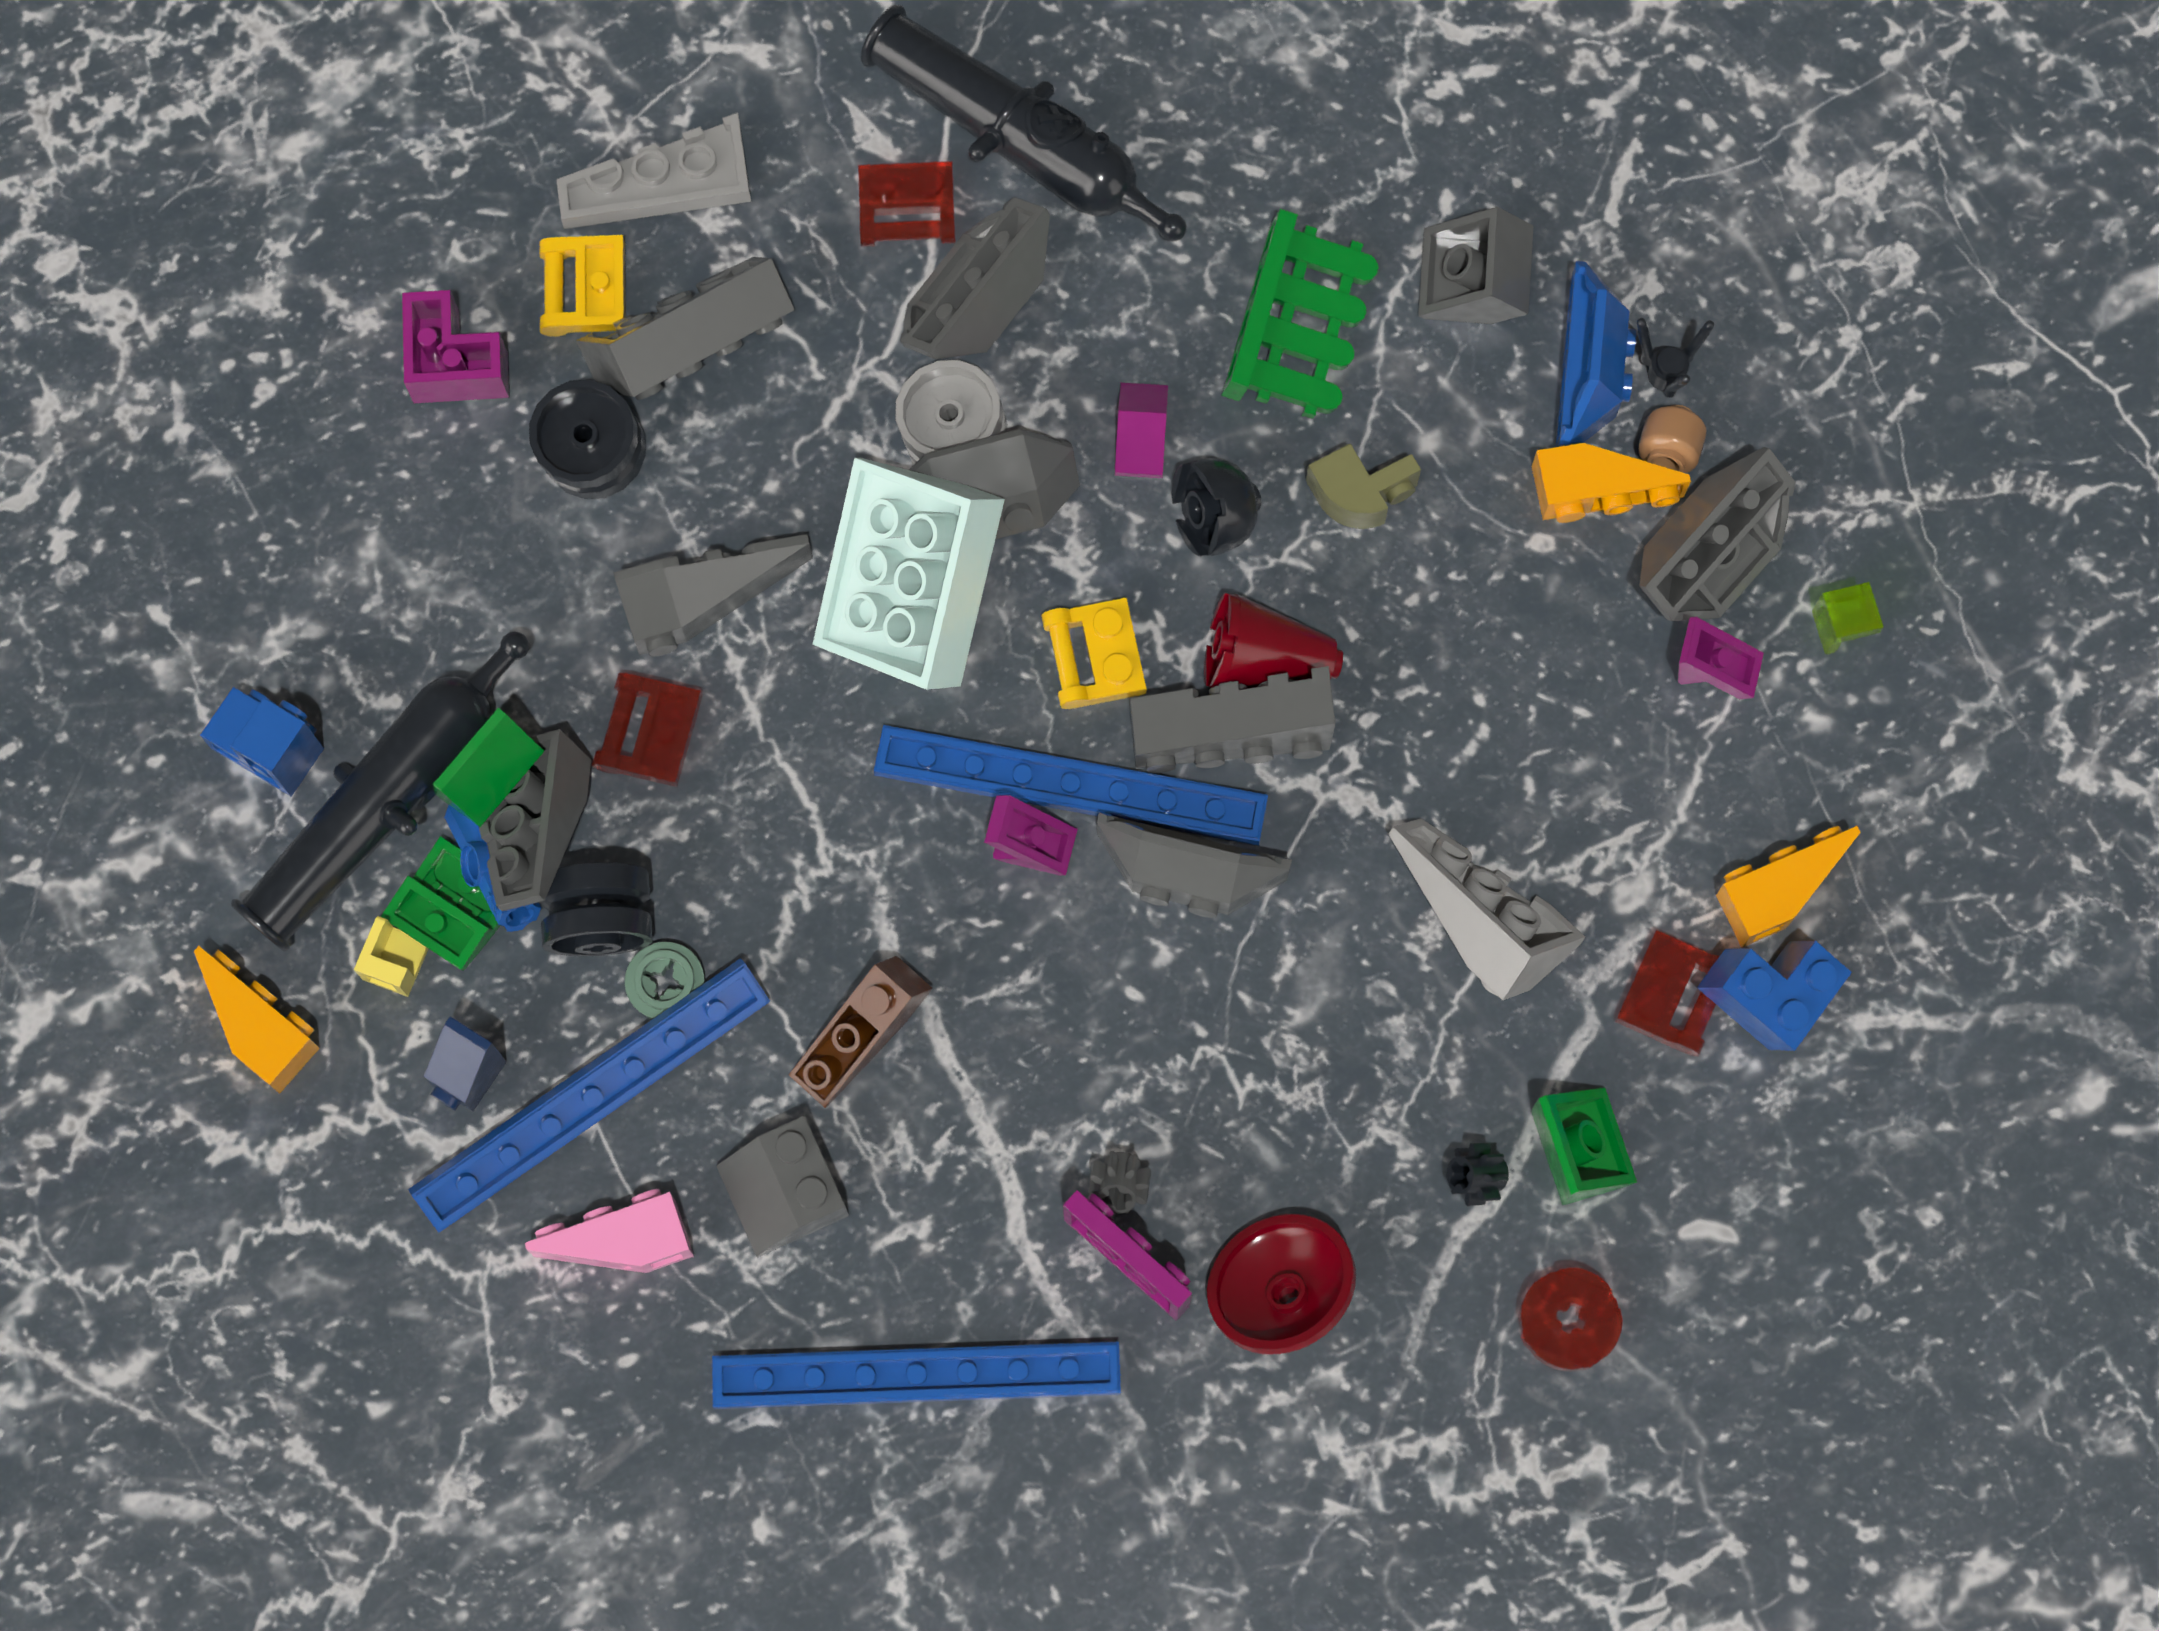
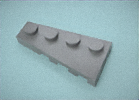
[556,113,751,229]

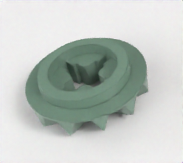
[625,942,705,1019]

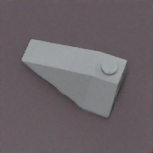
[1389,818,1585,1000]

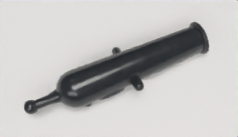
[861,5,1187,242]
[231,631,529,951]

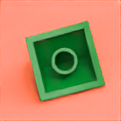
[433,708,544,827]
[1531,1088,1637,1206]

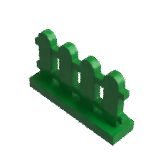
[1221,209,1378,419]

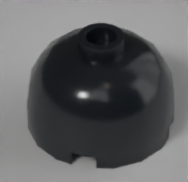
[1172,458,1261,556]

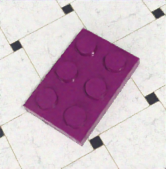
[1063,1190,1192,1321]

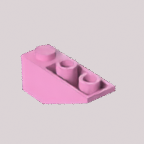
[525,1189,694,1273]

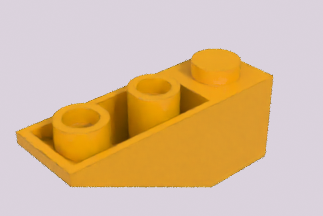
[1532,443,1691,523]
[1716,826,1861,948]
[194,946,320,1094]

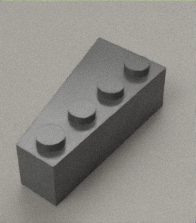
[576,257,795,400]
[1130,666,1335,773]

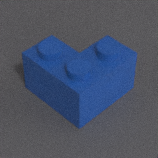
[200,687,324,797]
[1697,941,1852,1051]

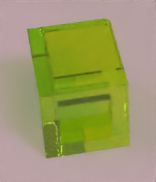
[1812,582,1884,654]

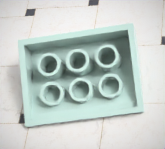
[813,458,1005,690]

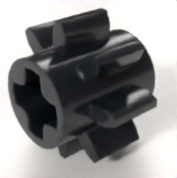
[1446,1142,1509,1206]

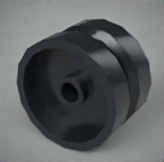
[529,379,646,499]
[540,863,653,956]

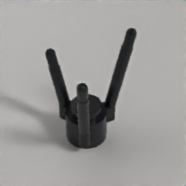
[1637,318,1714,398]

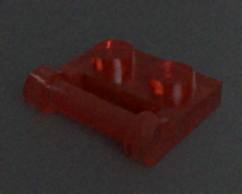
[858,161,956,247]
[592,673,703,787]
[1615,930,1719,1057]

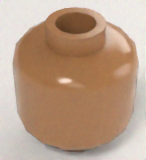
[1639,405,1706,473]

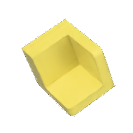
[354,916,428,997]

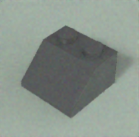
[1418,207,1534,324]
[716,1116,849,1258]

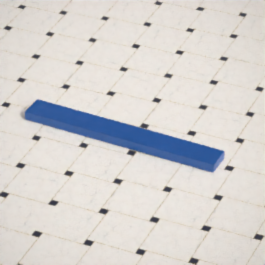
[874,725,1268,846]
[408,958,770,1233]
[712,1342,1121,1409]

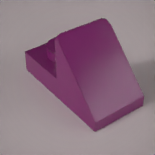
[1678,617,1764,699]
[984,795,1078,875]

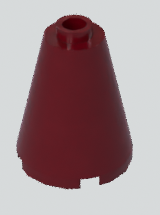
[1204,593,1343,689]

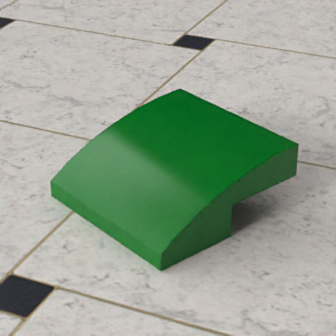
[381,836,501,971]

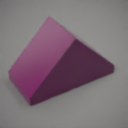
[1115,382,1168,479]

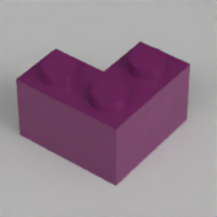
[402,290,509,403]

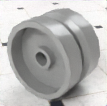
[896,360,1008,464]

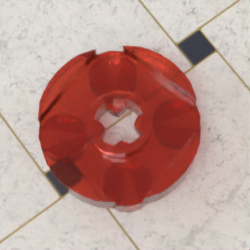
[1519,1268,1623,1372]

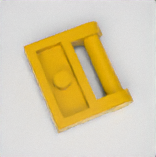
[539,235,626,337]
[1041,598,1147,709]

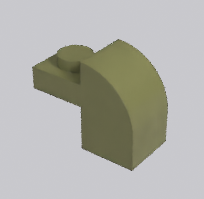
[1306,443,1421,529]

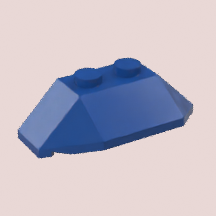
[1556,261,1636,447]

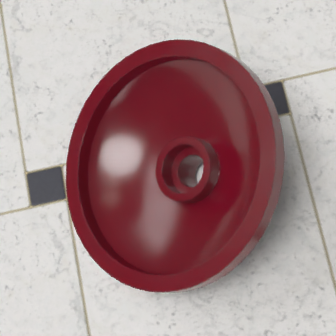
[1207,1214,1356,1355]

